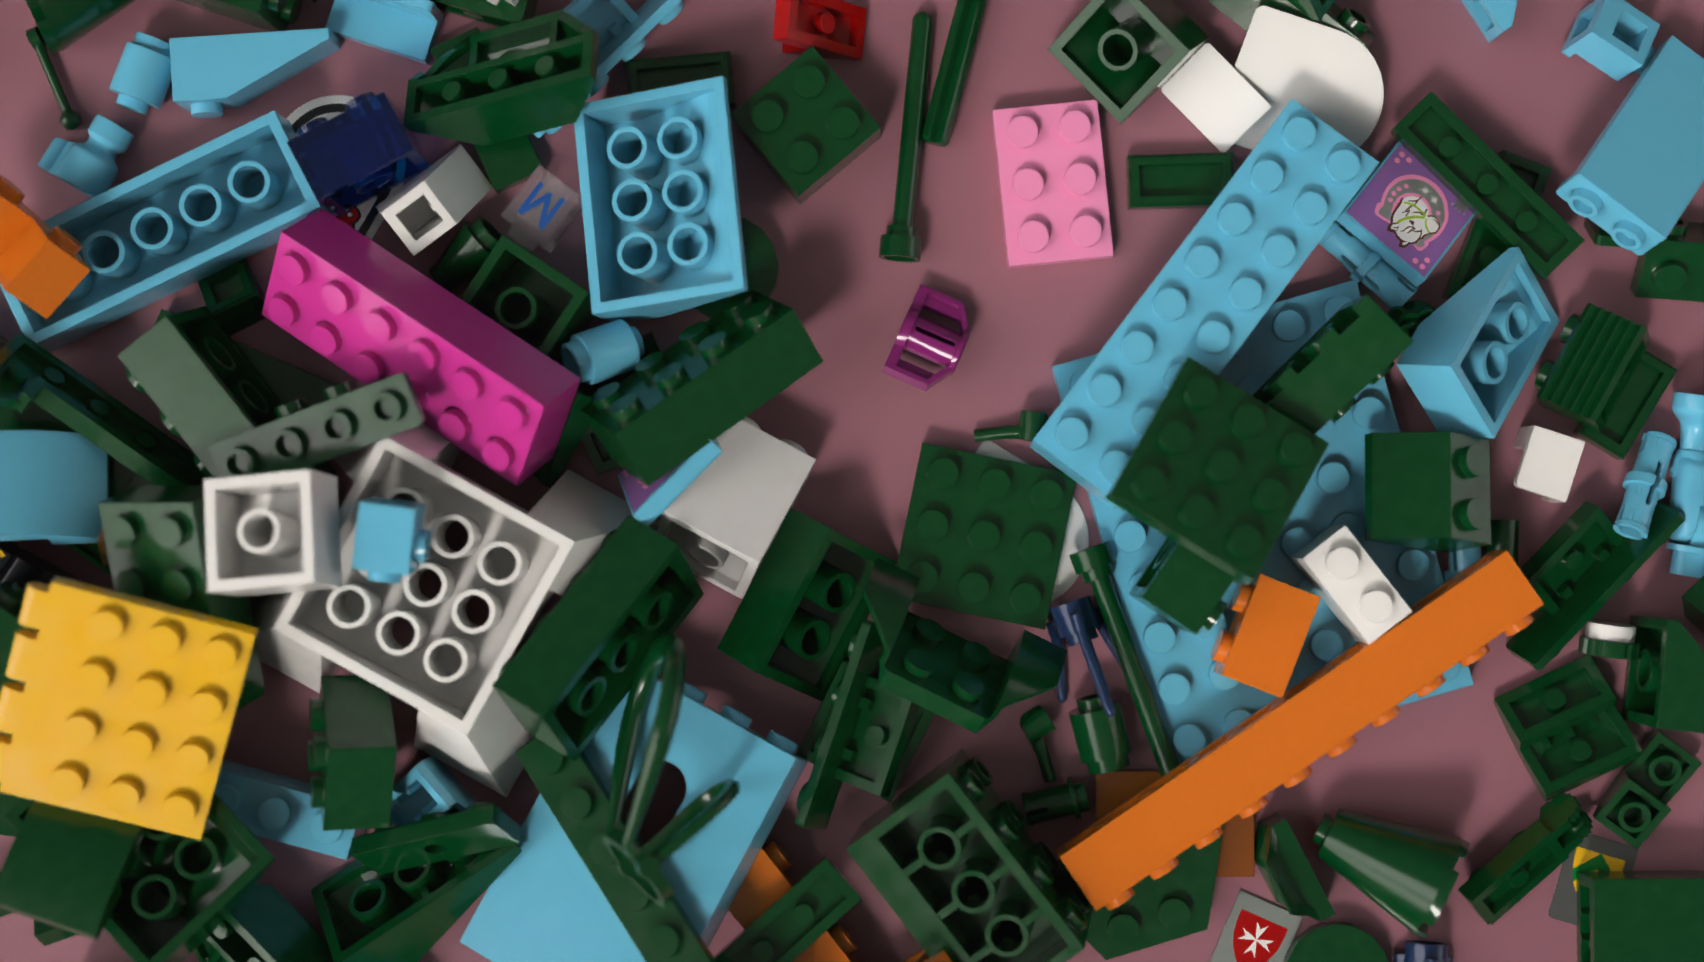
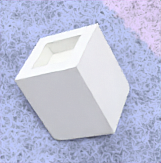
[1513,425,1585,503]

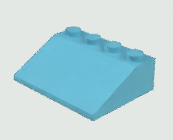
[574,76,748,323]

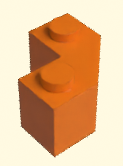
[0,175,91,319]

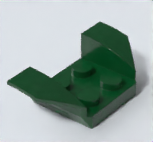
[863,557,1067,733]

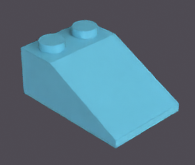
[1396,247,1560,439]

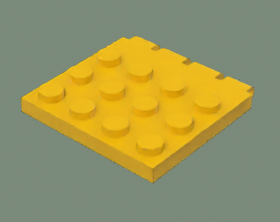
[0,576,259,840]

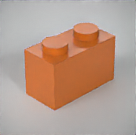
[1211,574,1321,698]

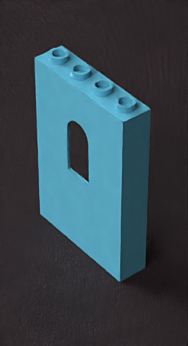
[459,669,808,962]

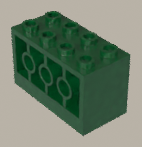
[846,749,1092,962]

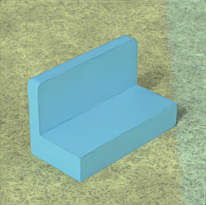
[325,0,444,65]

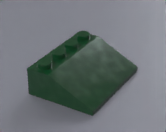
[3,793,276,962]

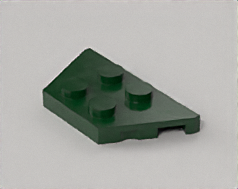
[1056,824,1224,960]

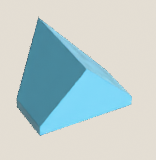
[390,756,476,826]

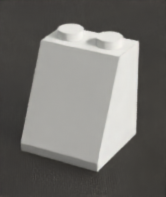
[657,417,816,600]

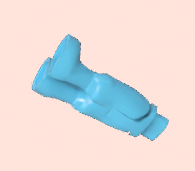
[1666,392,1704,578]

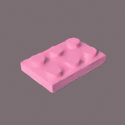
[992,99,1114,269]

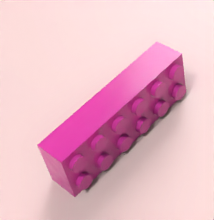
[261,208,581,486]

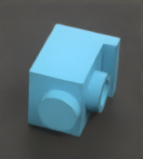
[1561,0,1660,81]

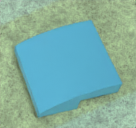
[0,430,109,545]

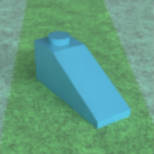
[169,28,340,118]

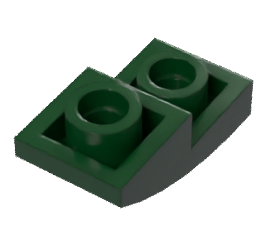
[1593,728,1702,850]

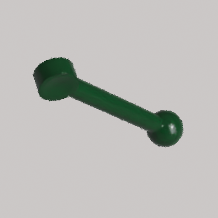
[26,26,81,130]

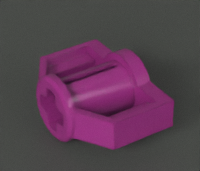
[882,284,970,391]

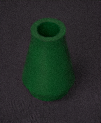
[429,216,502,292]

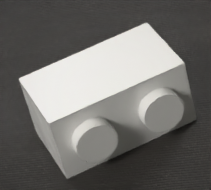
[1290,525,1412,645]

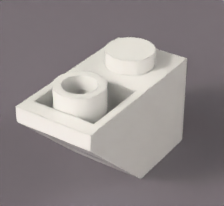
[376,144,493,256]

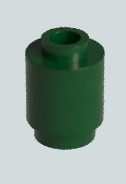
[1068,693,1132,775]

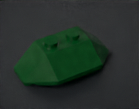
[403,10,599,146]
[194,882,334,962]

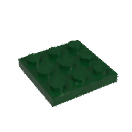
[1105,357,1329,585]
[896,443,1076,630]

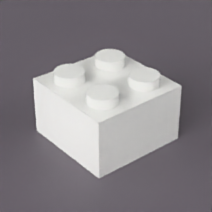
[203,469,342,597]

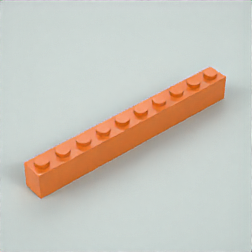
[1055,550,1544,911]

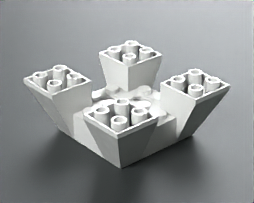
[251,424,660,797]

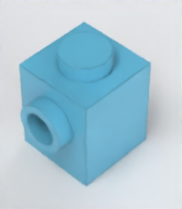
[352,496,431,583]

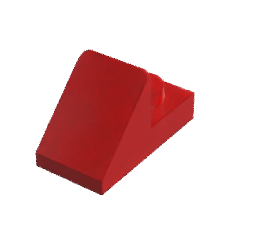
[773,0,867,61]

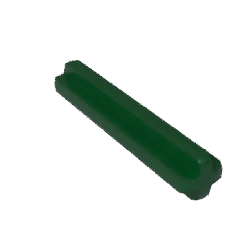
[922,0,986,147]

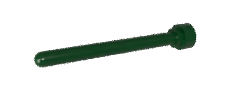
[879,11,933,263]
[1069,541,1179,777]

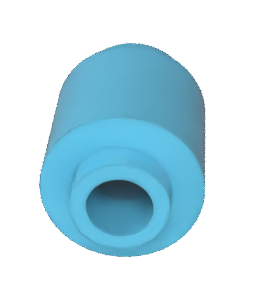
[109,32,171,115]
[560,319,645,385]

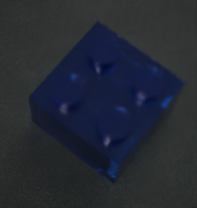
[287,92,430,216]

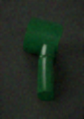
[974,410,1049,442]
[1019,705,1057,783]

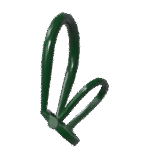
[603,632,740,907]

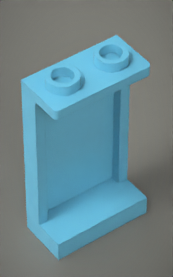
[1556,35,1704,255]

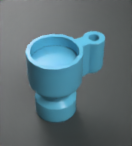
[38,114,135,198]

